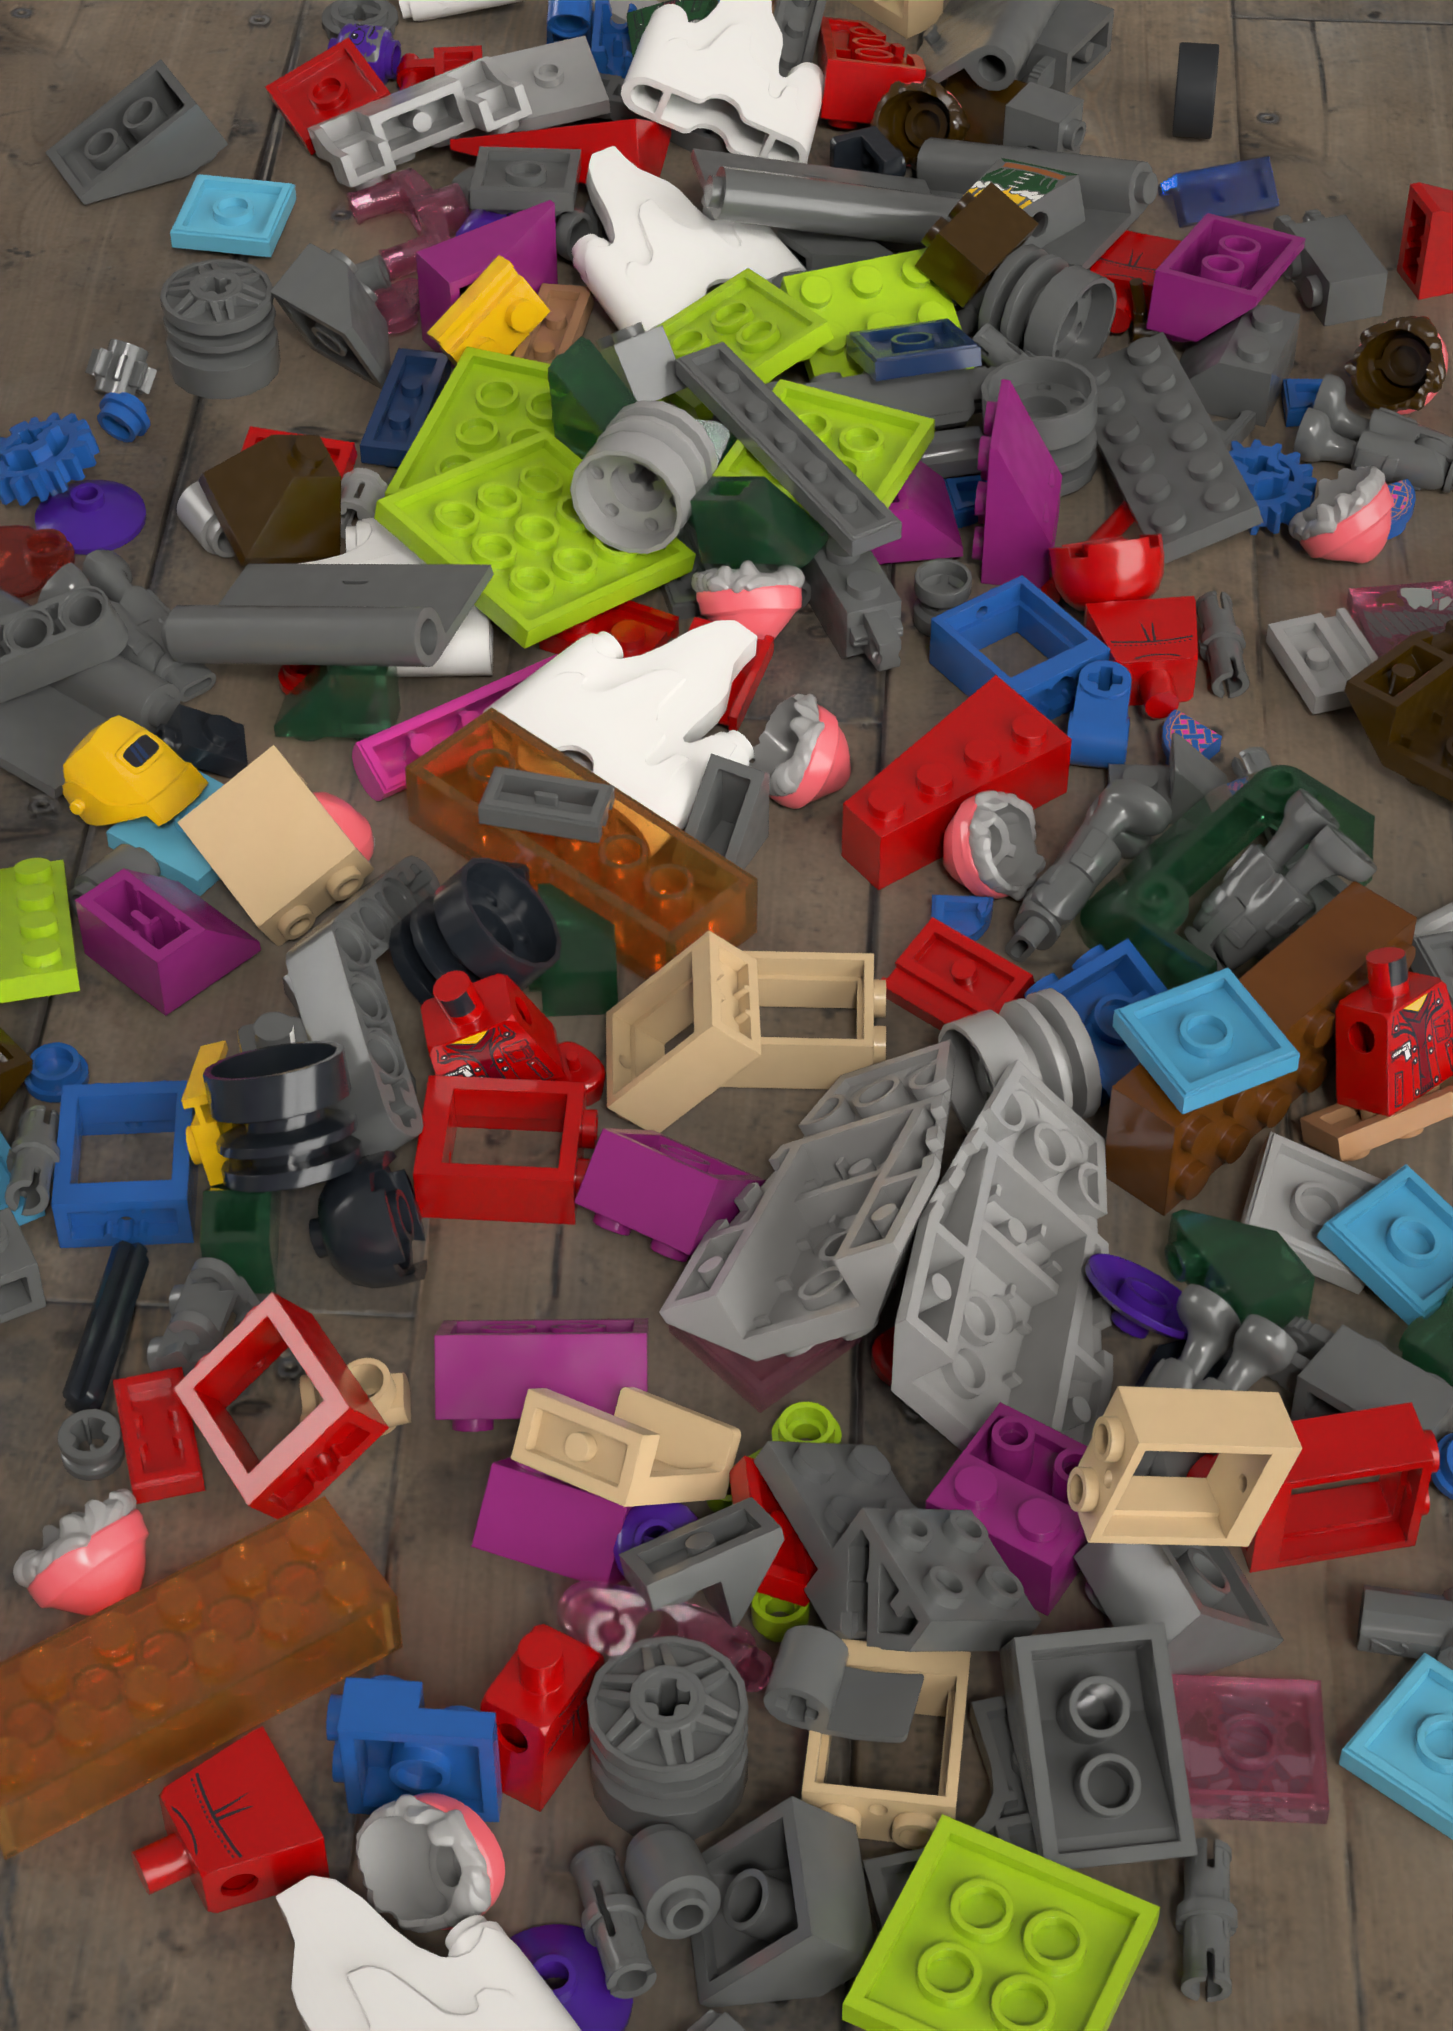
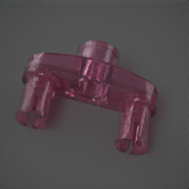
[347,168,470,282]
[556,1581,773,1692]

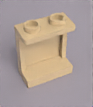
[177,745,374,946]
[511,1387,741,1507]

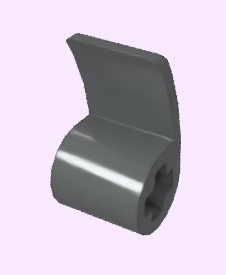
[763,1625,924,1743]

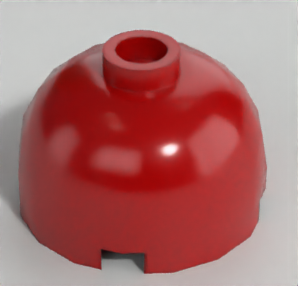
[1048,533,1164,612]

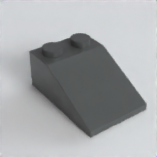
[45,59,228,205]
[999,1622,1198,1870]

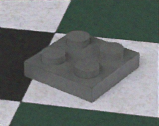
[470,146,581,216]

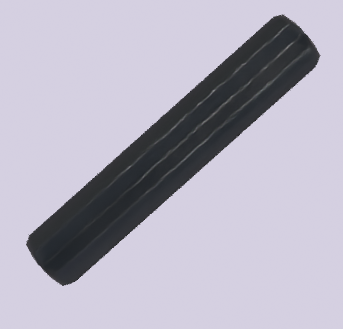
[62,1240,149,1413]

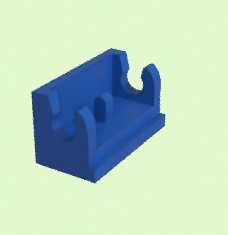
[591,0,638,79]

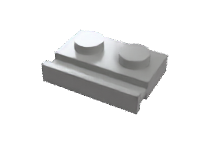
[1266,607,1379,715]

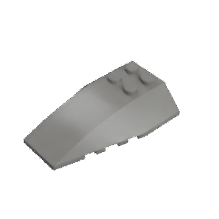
[659,1039,956,1361]
[891,1060,1113,1451]

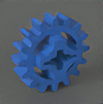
[0,412,100,506]
[1229,439,1317,535]

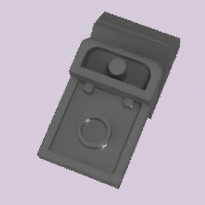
[754,1441,1042,1652]

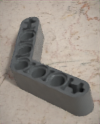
[286,855,440,1156]

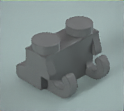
[147,1257,260,1377]

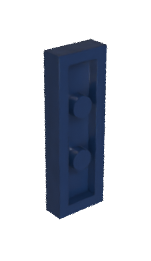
[360,348,451,468]

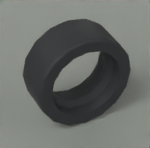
[1172,42,1219,139]

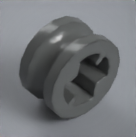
[58,1409,125,1481]

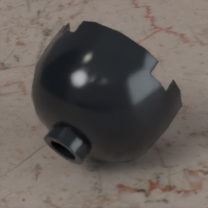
[309,1150,427,1288]

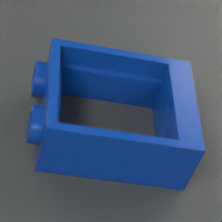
[929,575,1110,721]
[51,1080,199,1248]

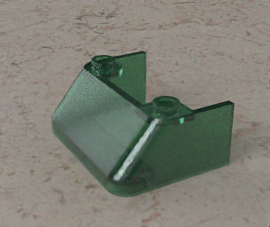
[1080,765,1375,990]

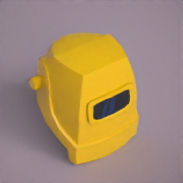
[62,715,209,826]

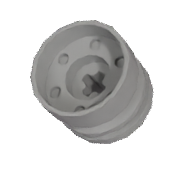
[570,400,718,554]
[938,988,1102,1134]

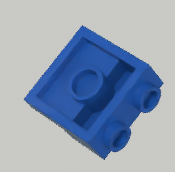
[1024,938,1168,1107]
[326,1675,503,1822]

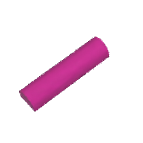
[352,654,558,801]

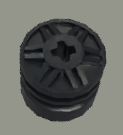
[389,858,562,1005]
[203,1041,364,1192]

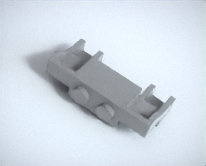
[307,56,533,191]

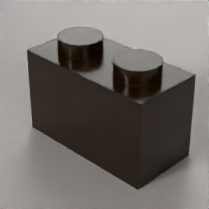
[915,182,1039,307]

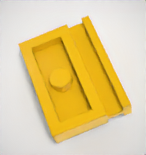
[427,255,550,367]
[181,1040,240,1186]

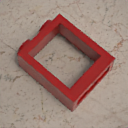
[413,1075,598,1225]
[174,1292,389,1525]
[1241,1402,1440,1573]

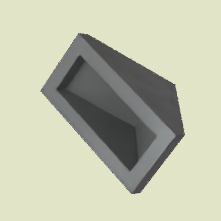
[672,753,770,889]

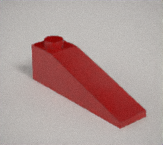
[818,16,926,129]
[450,119,672,184]

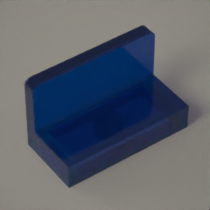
[1158,156,1280,228]

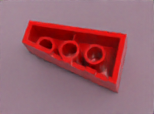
[842,675,1072,891]

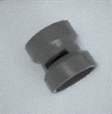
[913,558,972,637]

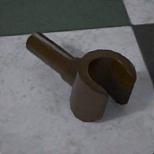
[1130,278,1161,342]

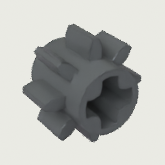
[85,339,157,396]

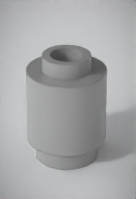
[177,481,236,557]

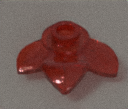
[0,525,75,598]

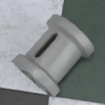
[341,468,388,539]

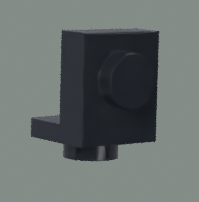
[830,126,906,177]
[154,704,248,779]

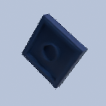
[846,318,982,381]

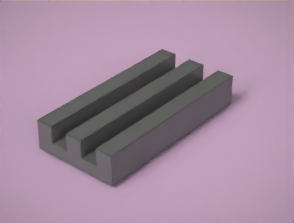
[478,766,615,843]

